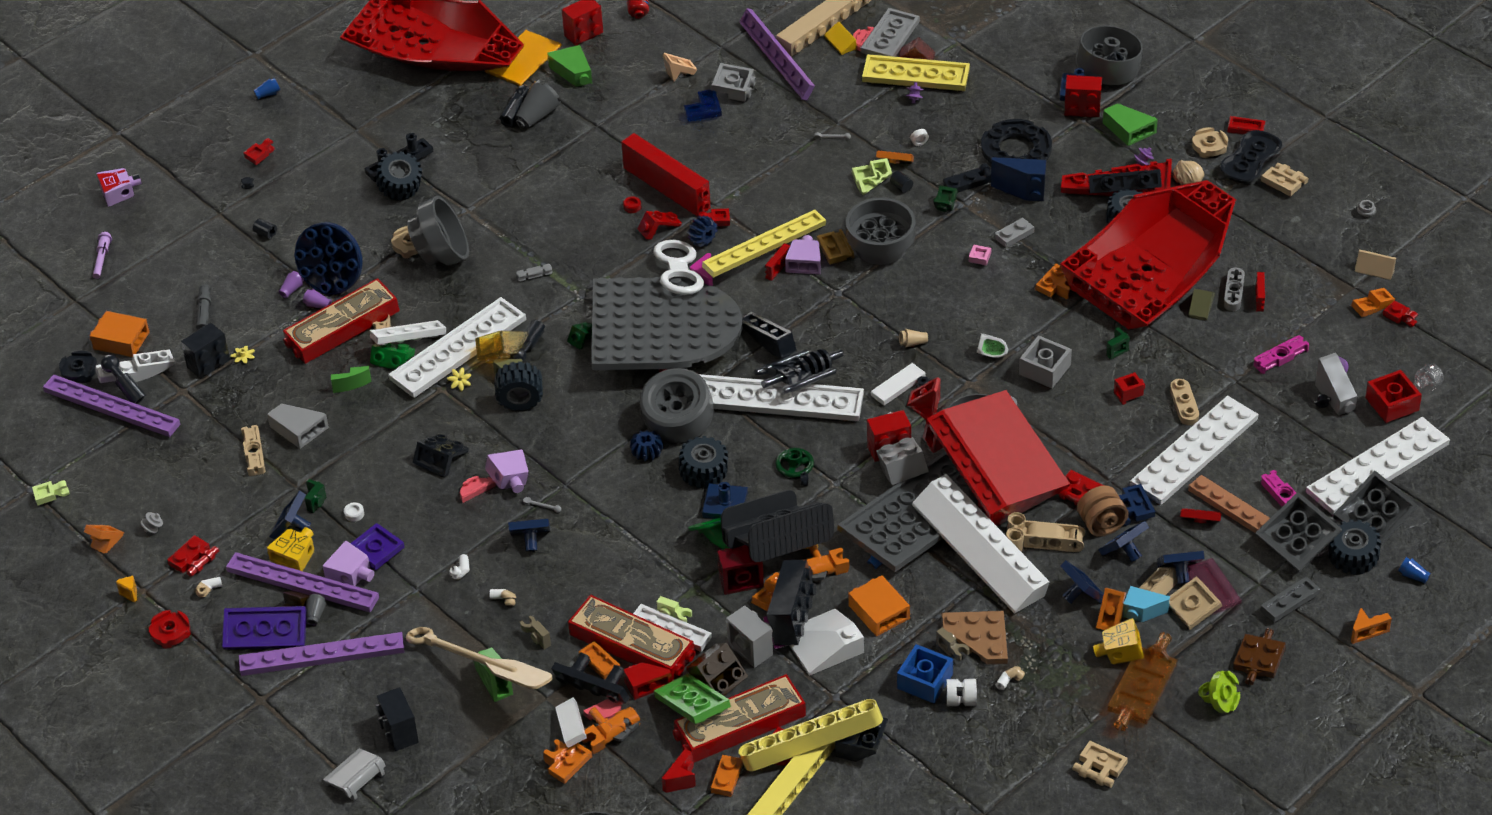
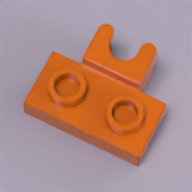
[1035,264,1073,299]
[543,739,592,784]

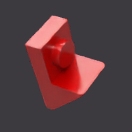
[662,749,696,793]

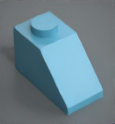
[1122,586,1170,622]

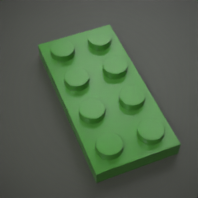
[653,673,731,724]

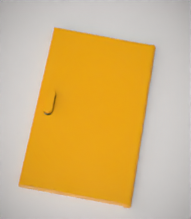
[485,30,562,86]

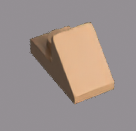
[662,53,697,82]

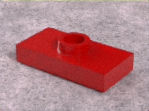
[1180,508,1221,523]

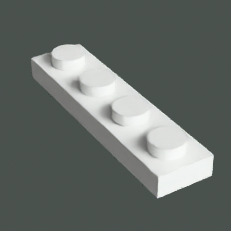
[370,320,446,345]
[633,604,712,652]

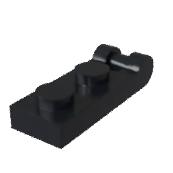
[943,163,991,193]

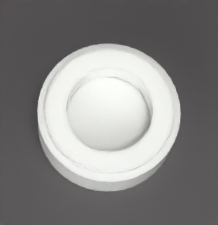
[910,129,929,146]
[344,502,364,522]

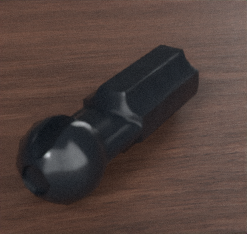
[499,85,530,127]
[508,319,545,363]
[101,355,146,404]

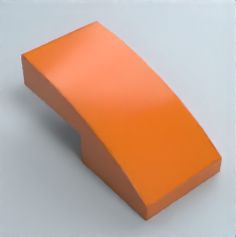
[1351,288,1395,317]
[751,572,779,612]

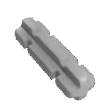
[516,264,552,281]

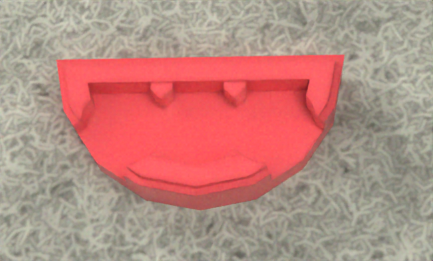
[853,27,875,51]
[460,476,496,503]
[583,699,623,721]

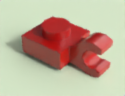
[243,138,275,165]
[699,208,730,226]
[1383,301,1418,327]

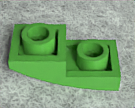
[331,366,371,393]

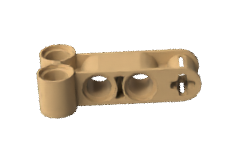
[1006,512,1085,552]

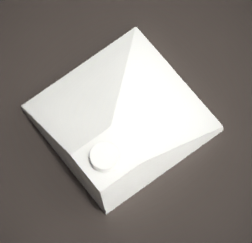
[789,609,864,676]

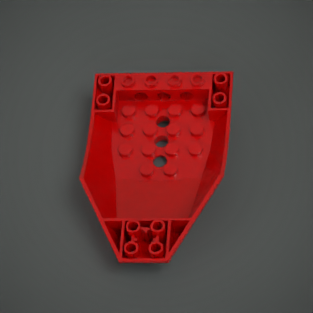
[340,0,524,71]
[1060,180,1236,329]

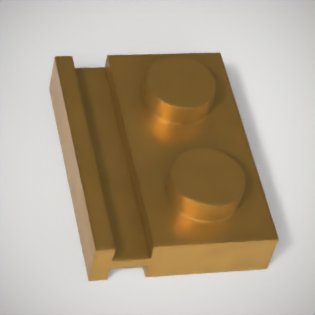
[817,229,854,265]

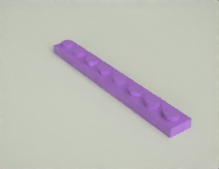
[739,8,815,100]
[43,375,180,437]
[226,552,379,612]
[239,632,405,676]

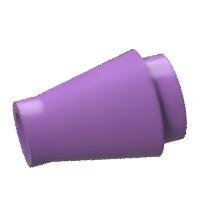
[278,271,304,298]
[303,289,332,309]

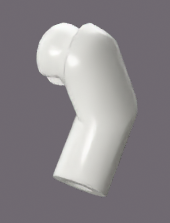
[449,554,470,579]

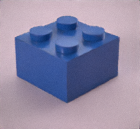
[897,644,953,703]

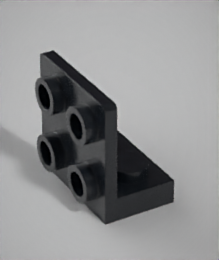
[412,434,469,477]

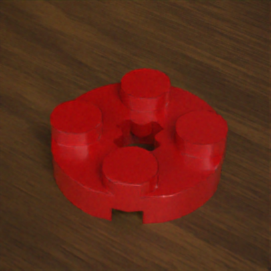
[149,610,191,649]

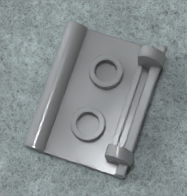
[322,748,386,801]

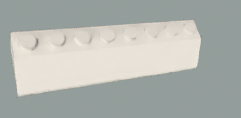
[912,474,1049,614]

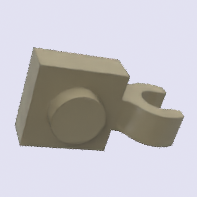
[520,616,551,650]
[936,627,969,661]

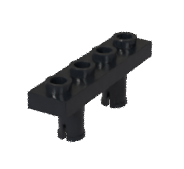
[364,133,433,182]
[1088,169,1162,194]
[551,653,629,704]

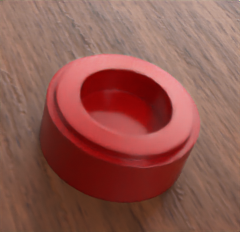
[623,196,641,213]

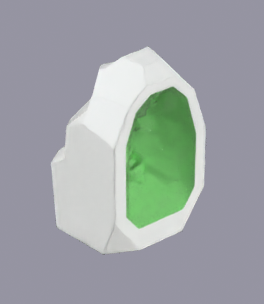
[977,333,1008,357]

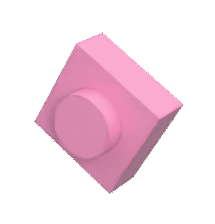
[969,245,991,265]

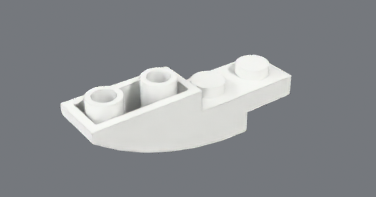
[95,349,175,383]

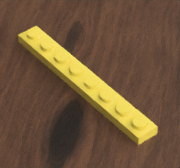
[702,210,826,278]

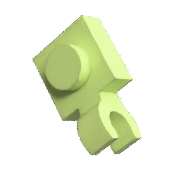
[32,480,70,505]
[657,596,692,622]

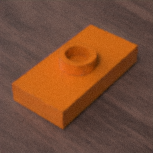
[876,150,914,164]
[578,641,620,679]

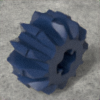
[687,216,718,247]
[630,429,663,462]

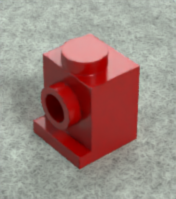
[1114,372,1145,405]

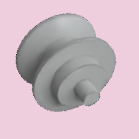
[141,512,163,533]

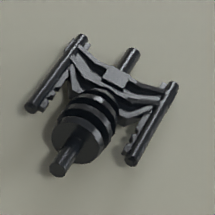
[754,349,844,394]

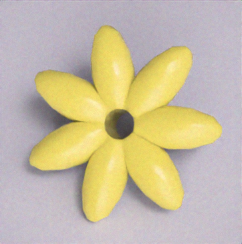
[231,346,255,364]
[447,367,471,392]

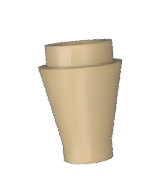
[899,329,928,348]

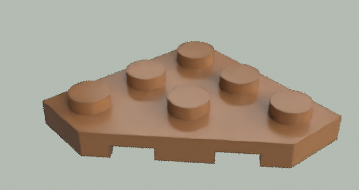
[942,611,1008,664]

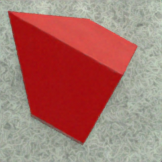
[907,377,941,420]

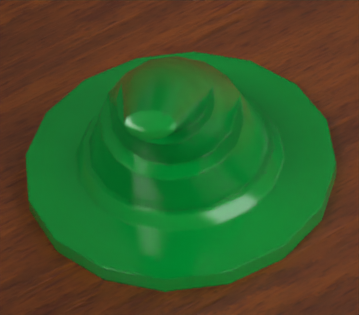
[688,518,729,550]

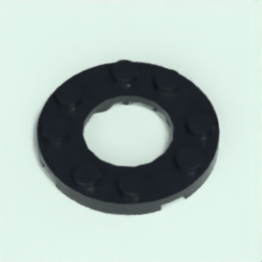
[981,119,1052,164]

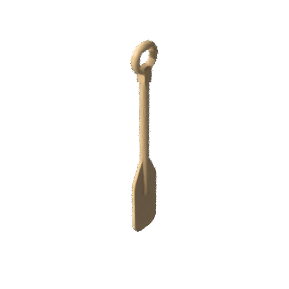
[406,627,552,689]

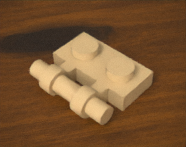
[1261,163,1309,196]
[1072,741,1128,788]

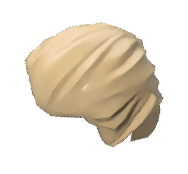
[1173,160,1204,185]

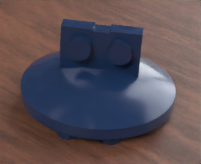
[294,222,363,295]

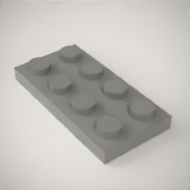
[861,8,920,57]

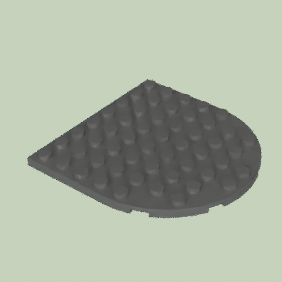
[592,277,742,370]

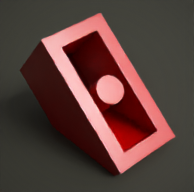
[624,662,672,700]

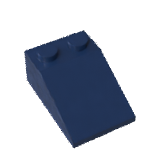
[991,157,1046,201]

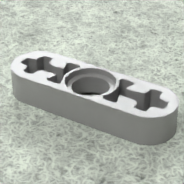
[1224,267,1245,311]

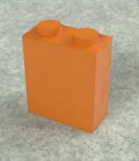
[90,311,149,357]
[848,575,910,637]

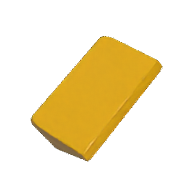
[824,22,856,55]

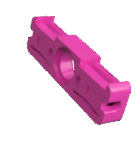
[1254,335,1309,374]
[1261,470,1296,507]

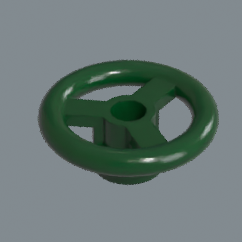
[775,448,814,478]

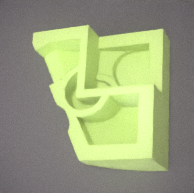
[851,158,892,195]

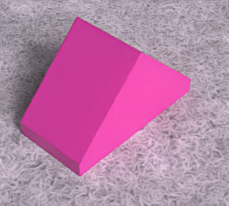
[690,253,713,286]

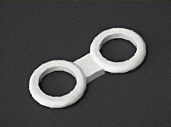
[653,240,704,295]

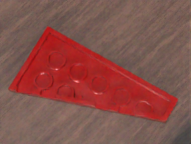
[1061,159,1172,196]

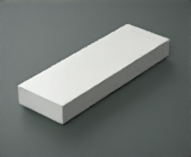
[871,363,925,405]
[555,697,587,748]

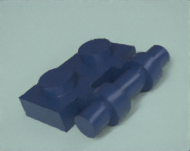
[1118,484,1155,525]

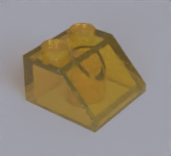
[475,330,528,364]

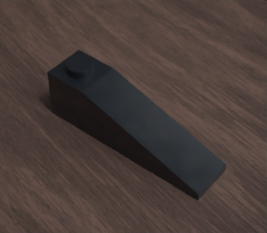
[742,312,797,359]

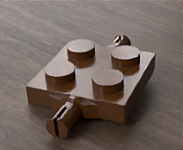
[1233,628,1286,685]

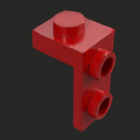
[637,211,682,240]

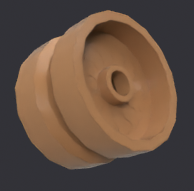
[1077,486,1129,536]

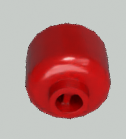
[627,0,649,19]

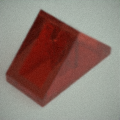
[899,37,935,60]

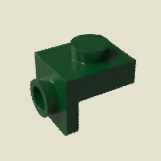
[933,186,958,212]
[567,322,592,349]
[305,479,327,513]

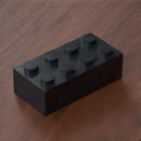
[767,560,816,645]

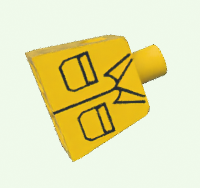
[267,527,314,571]
[1093,618,1144,664]

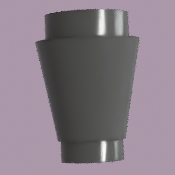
[306,594,326,626]

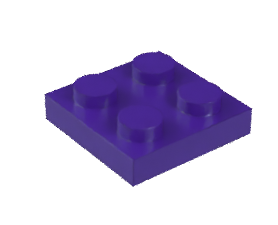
[350,523,405,570]

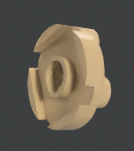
[1192,127,1228,158]
[391,226,418,258]

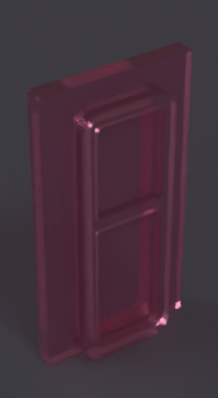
[1188,558,1242,612]

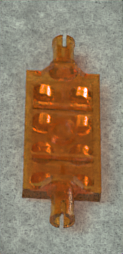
[1107,632,1178,731]

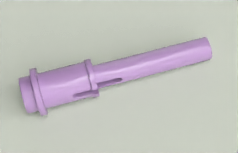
[93,232,112,279]

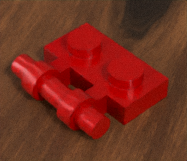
[1057,470,1105,506]
[167,535,219,577]

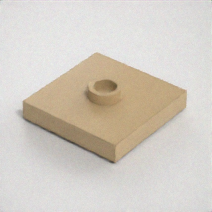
[1169,576,1222,630]

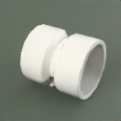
[946,679,977,706]

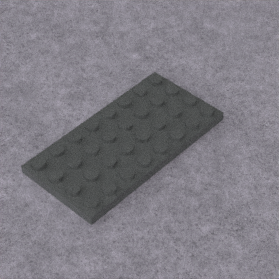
[837,451,979,572]

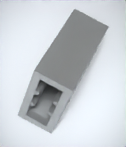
[1315,353,1357,415]
[267,403,329,449]

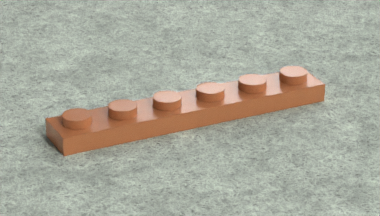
[1188,475,1270,533]

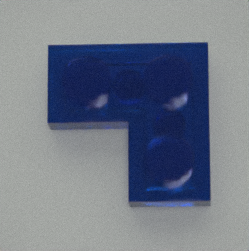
[684,89,722,122]

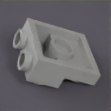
[712,63,756,102]

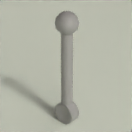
[814,132,851,140]
[523,497,561,513]

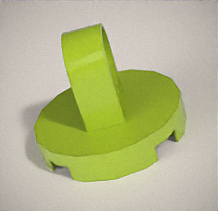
[1198,671,1240,713]

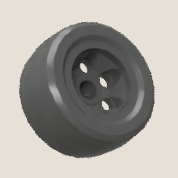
[1076,26,1143,85]
[640,368,714,444]

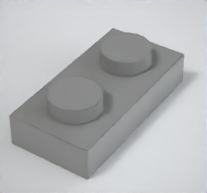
[995,218,1034,248]

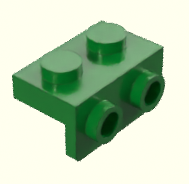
[370,342,415,369]

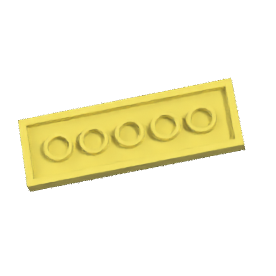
[862,54,970,91]

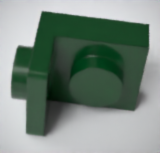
[1106,327,1130,360]

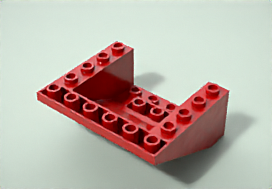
[923,390,1070,526]

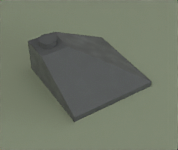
[1334,470,1419,546]
[1255,492,1342,572]

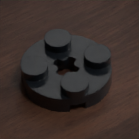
[59,350,98,383]

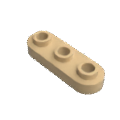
[1170,379,1199,425]

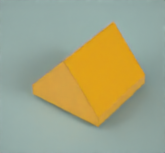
[116,576,137,602]

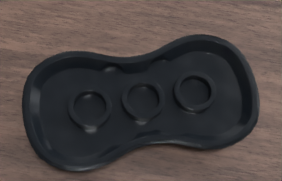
[1220,130,1282,183]

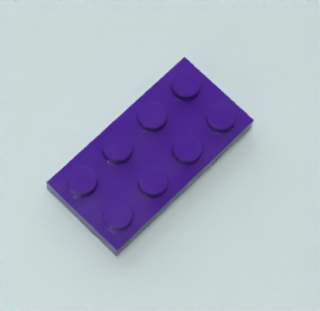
[222,606,306,650]

